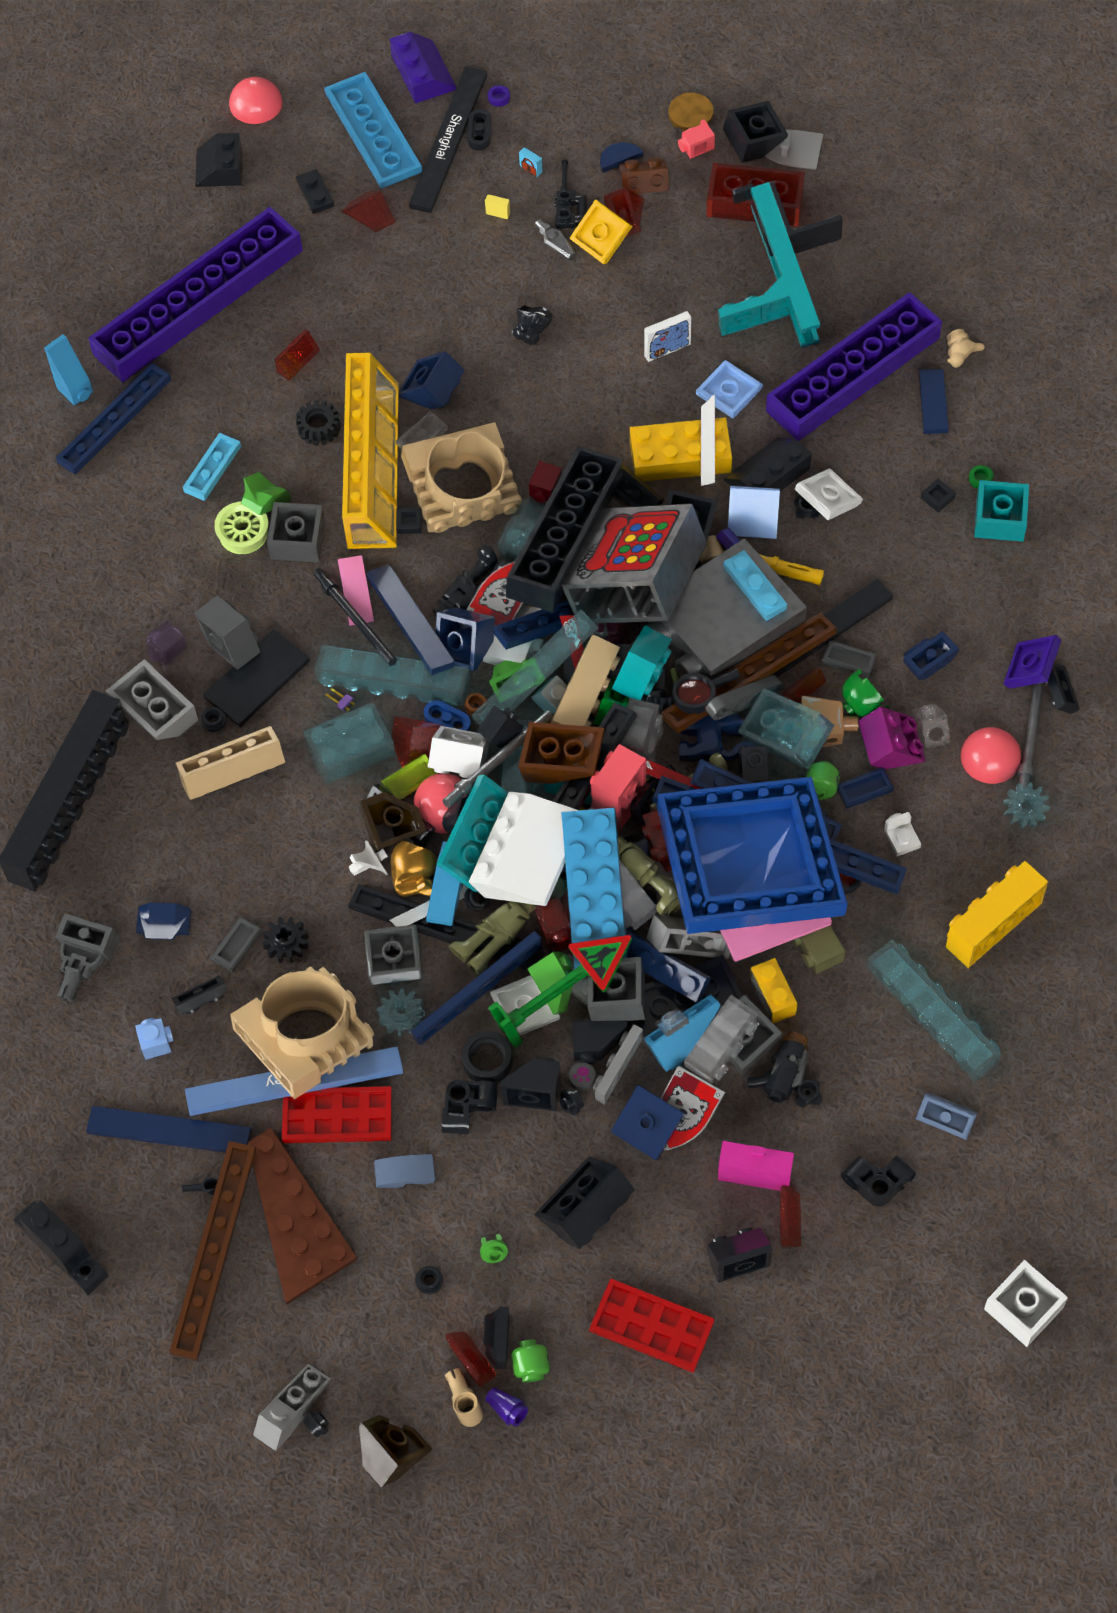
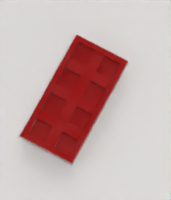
[282,1086,392,1143]
[589,1278,715,1373]

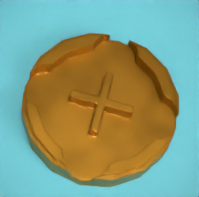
[668,93,713,131]

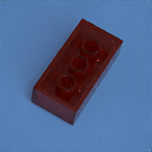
[706,163,805,226]

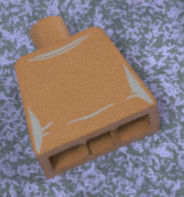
[800,696,858,750]

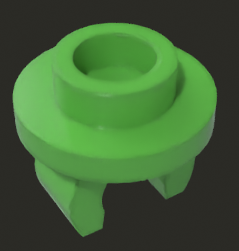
[480,1234,508,1263]

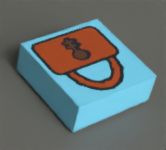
[519,148,542,177]

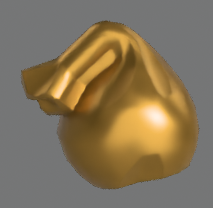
[390,841,437,897]

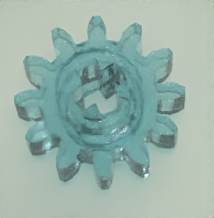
[1003,782,1050,829]
[377,988,425,1037]

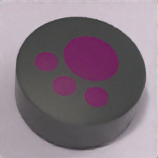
[569,1062,596,1091]

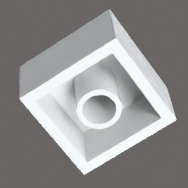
[428,726,489,778]
[984,1260,1068,1347]

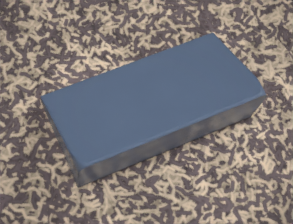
[916,1092,978,1140]

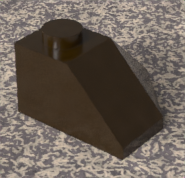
[360,792,427,851]
[359,1415,432,1488]

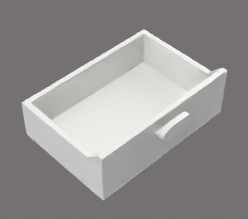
[483,605,543,665]

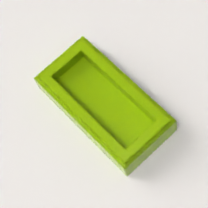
[381,754,437,800]

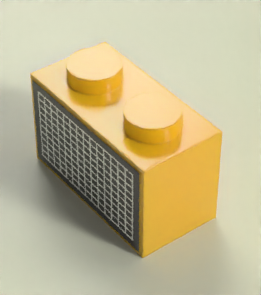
[750,958,797,1024]

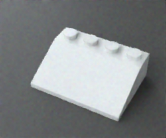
[469,792,579,906]

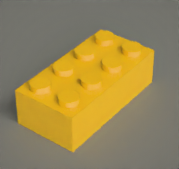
[629,417,732,482]
[946,861,1048,968]

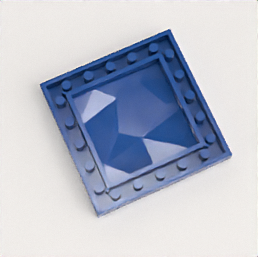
[656,777,848,934]

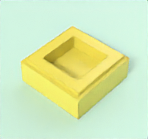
[485,195,510,219]

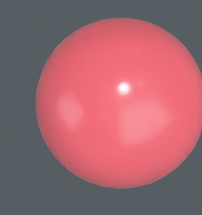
[229,77,283,124]
[960,727,1022,784]
[413,773,462,834]

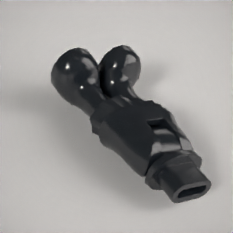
[432,544,508,616]

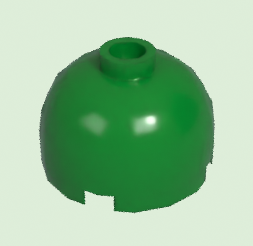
[842,669,891,719]

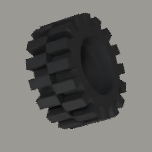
[296,400,341,446]

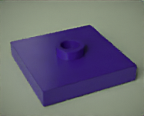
[1004,635,1061,688]

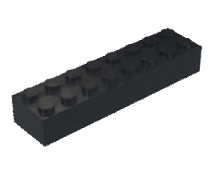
[506,446,624,612]
[0,690,129,892]

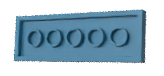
[324,72,422,189]
[561,808,628,970]

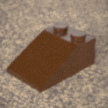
[518,722,605,784]

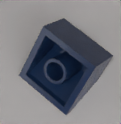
[399,351,464,409]
[436,607,495,671]

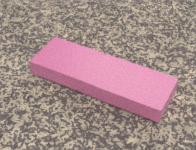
[338,555,374,626]

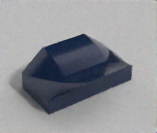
[903,631,959,680]
[136,903,192,940]

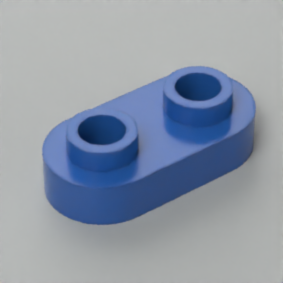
[424,700,471,731]

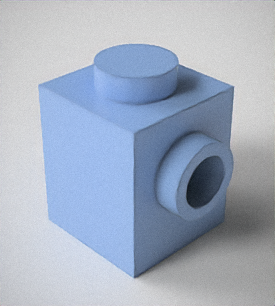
[135,1018,174,1060]

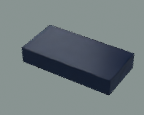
[837,767,894,809]

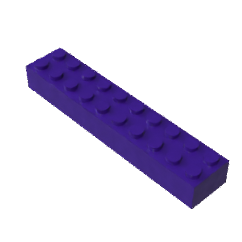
[88,207,303,383]

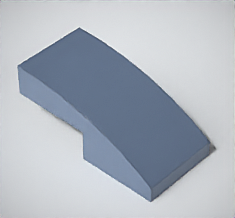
[374,1154,435,1188]

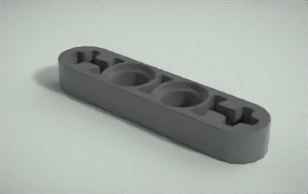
[705,675,784,721]

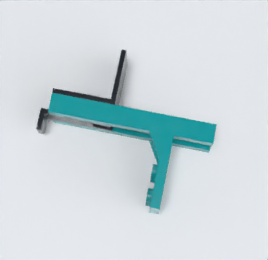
[718,181,843,348]

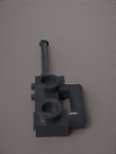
[554,159,587,228]

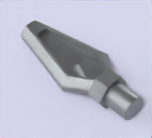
[535,218,576,260]

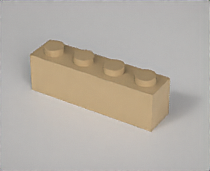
[551,634,620,726]
[176,726,285,800]

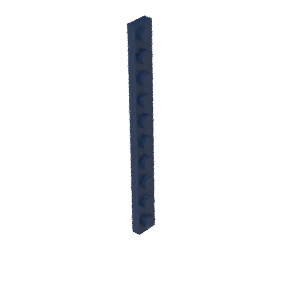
[652,776,907,894]

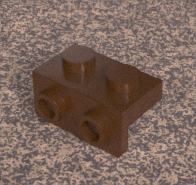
[619,157,669,195]

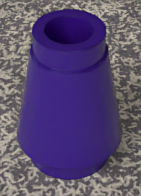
[485,1387,528,1427]

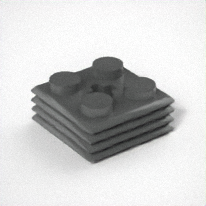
[364,925,422,985]

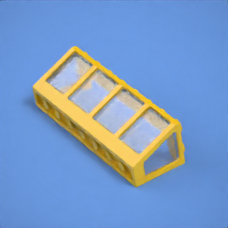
[342,353,399,549]

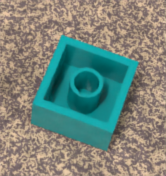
[974,480,1029,542]
[612,625,672,703]

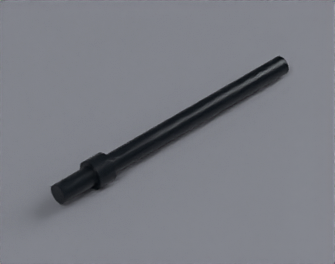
[314,568,397,666]

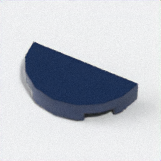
[600,142,643,173]

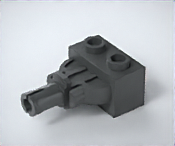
[55,914,120,1002]

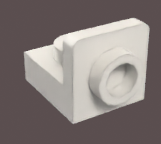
[884,812,921,856]

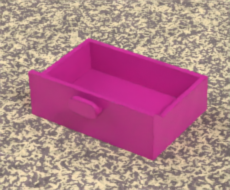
[718,1141,794,1192]

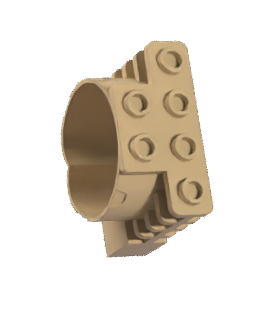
[401,422,522,533]
[230,966,374,1099]

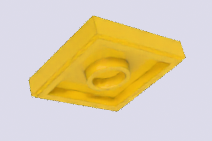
[569,200,632,265]

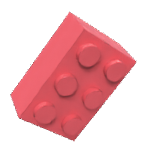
[590,744,646,833]

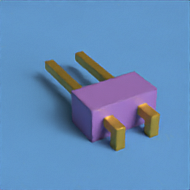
[325,688,355,712]

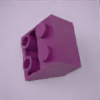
[858,707,926,769]

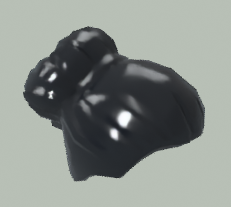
[512,305,553,345]

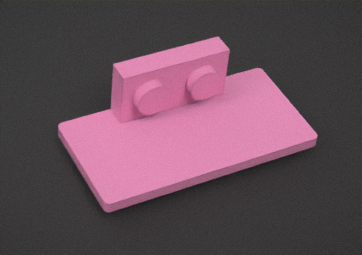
[720,917,832,961]

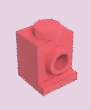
[678,119,715,159]

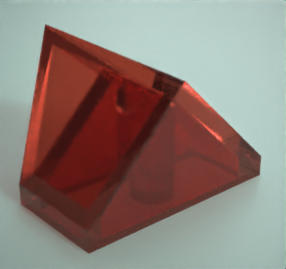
[604,187,645,238]
[341,190,395,233]
[391,716,444,767]

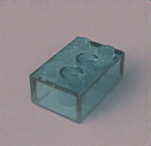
[738,688,835,770]
[303,702,396,785]

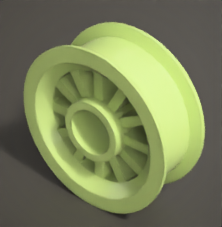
[215,502,268,554]

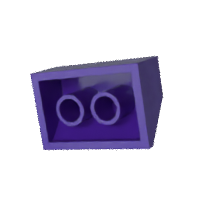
[389,32,457,103]

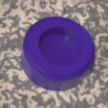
[488,85,510,107]

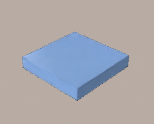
[696,360,763,419]
[728,486,780,539]

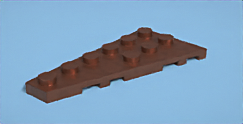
[248,1128,357,1305]

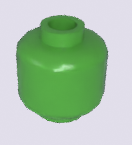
[806,761,840,800]
[511,1339,550,1383]

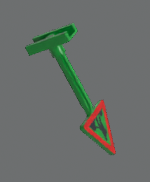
[488,935,632,1048]

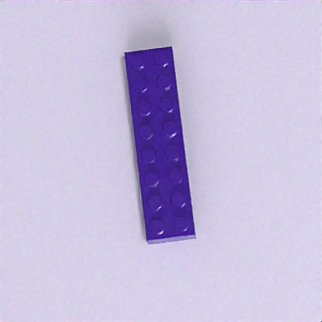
[766,292,942,441]

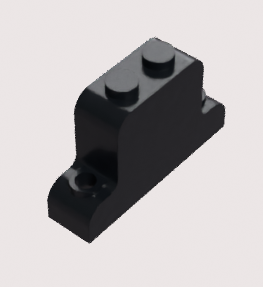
[13,1200,108,1295]

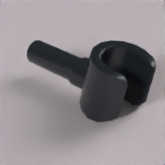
[182,1176,218,1196]

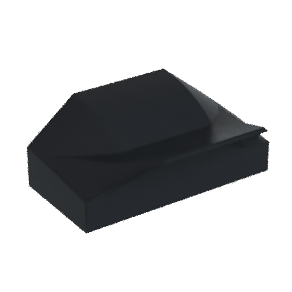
[483,1307,510,1369]

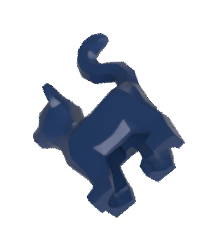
[679,713,757,762]

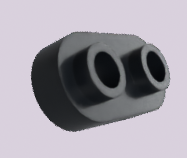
[467,109,492,151]
[630,777,660,823]

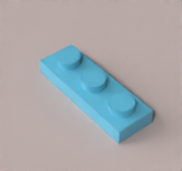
[183,433,241,501]
[723,550,787,621]

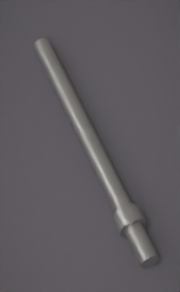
[1017,682,1045,796]
[442,710,553,808]

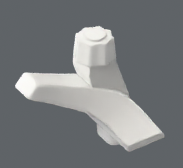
[349,840,388,876]

